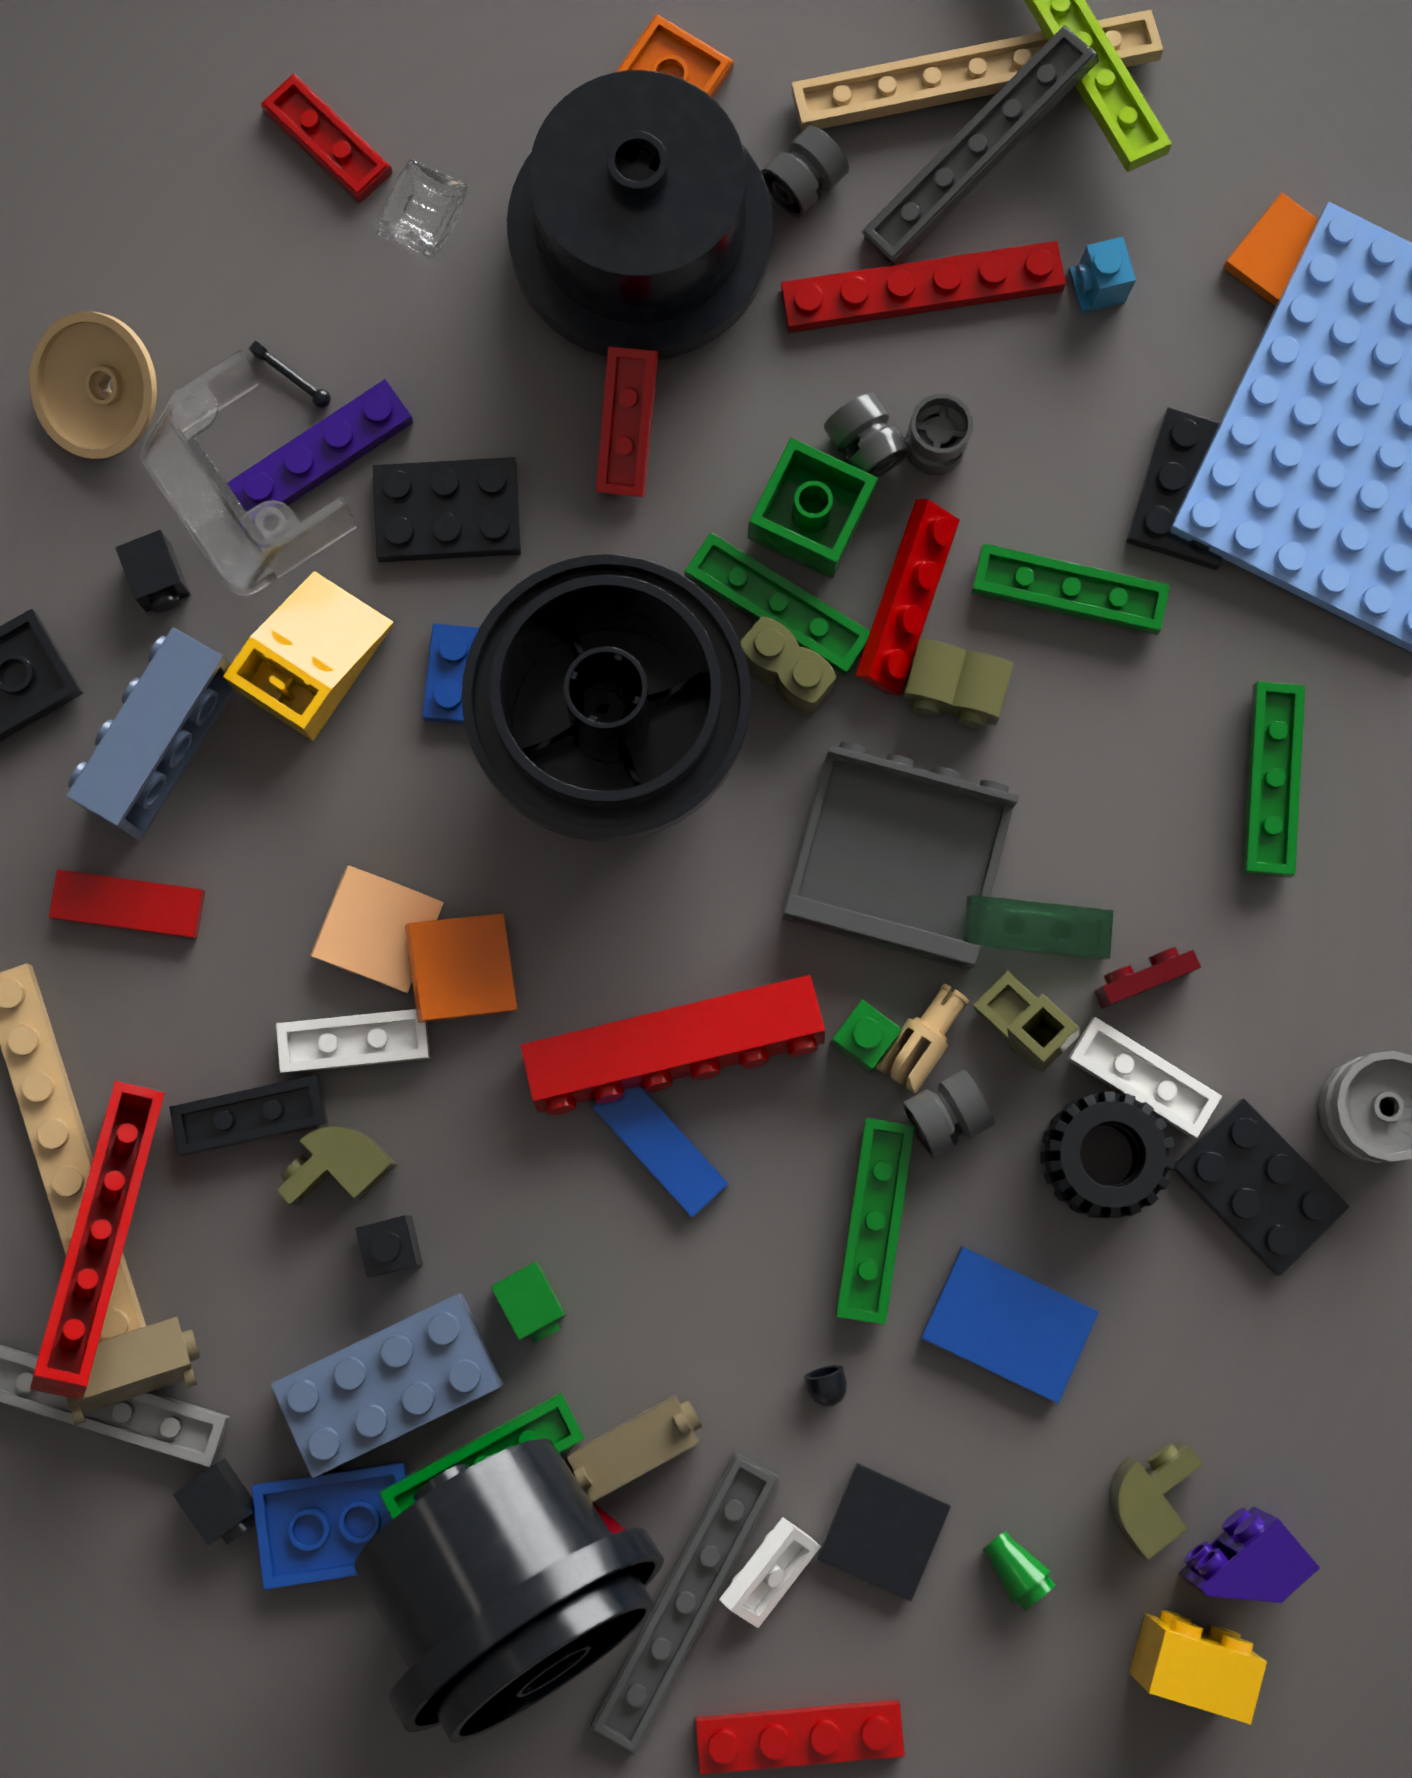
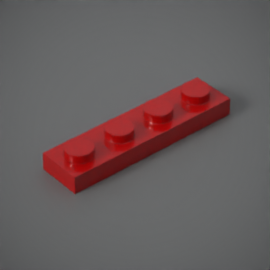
[855,499,960,695]
[696,1699,905,1775]

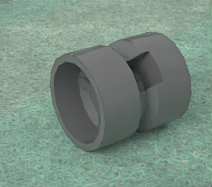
[761,125,849,218]
[824,393,911,478]
[905,394,973,475]
[902,1069,995,1158]

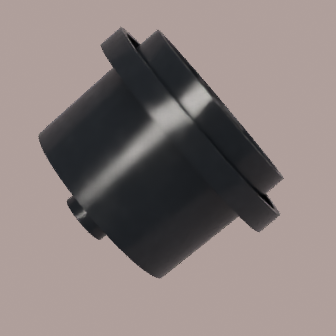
[507,70,773,360]
[462,554,751,842]
[354,1439,664,1743]

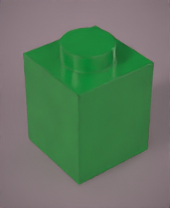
[829,999,902,1073]
[490,1261,566,1343]

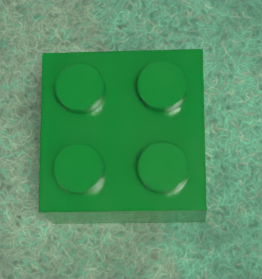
[747,437,878,578]

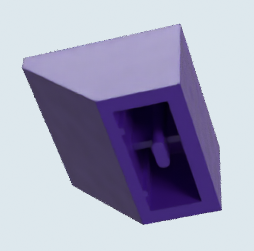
[1178,1506,1320,1603]

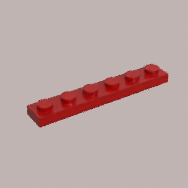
[780,241,1066,333]

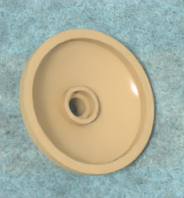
[29,312,157,459]

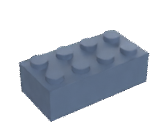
[66,627,235,842]
[270,1293,504,1478]

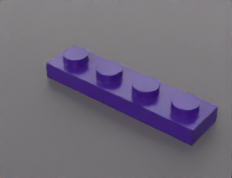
[227,379,414,526]

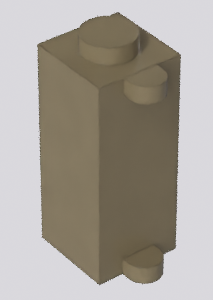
[66,1316,200,1425]
[567,1394,703,1502]

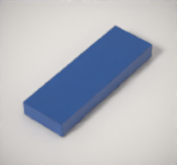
[592,1087,729,1218]

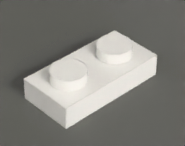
[719,1517,821,1628]

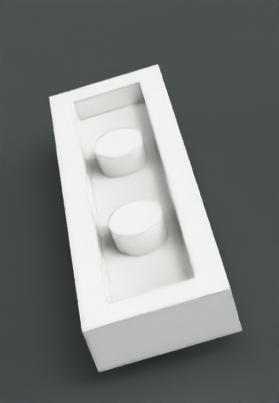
[276,1009,430,1074]
[1067,1017,1222,1139]

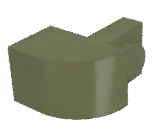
[973,971,1079,1071]
[276,1126,397,1205]
[1109,1443,1203,1560]

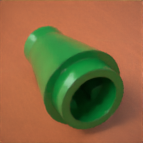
[982,1530,1056,1611]

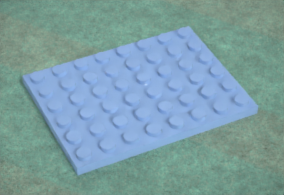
[1169,202,1412,653]

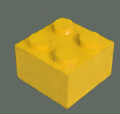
[1129,1610,1267,1725]

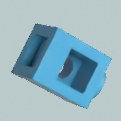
[1068,236,1136,313]

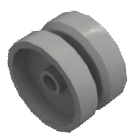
[1318,1051,1412,1164]

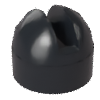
[804,1365,847,1406]

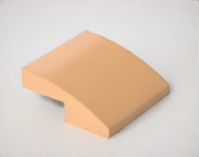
[310,865,444,993]

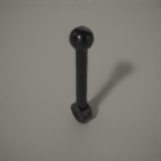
[249,341,331,408]

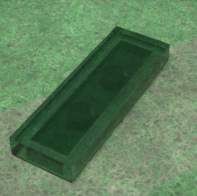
[964,895,1114,960]

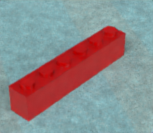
[520,975,825,1116]
[30,1080,165,1400]

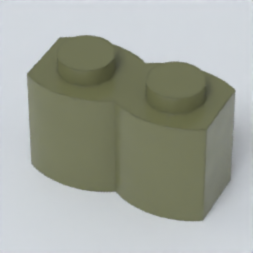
[740,616,837,716]
[903,638,1013,729]

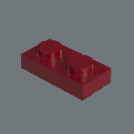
[1094,947,1201,1009]

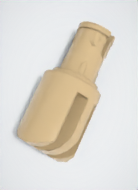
[875,983,969,1093]

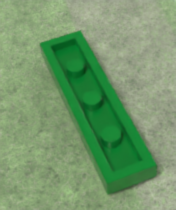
[685,532,870,677]
[971,543,1170,635]
[1242,681,1305,878]
[835,1118,915,1325]
[379,1392,585,1520]

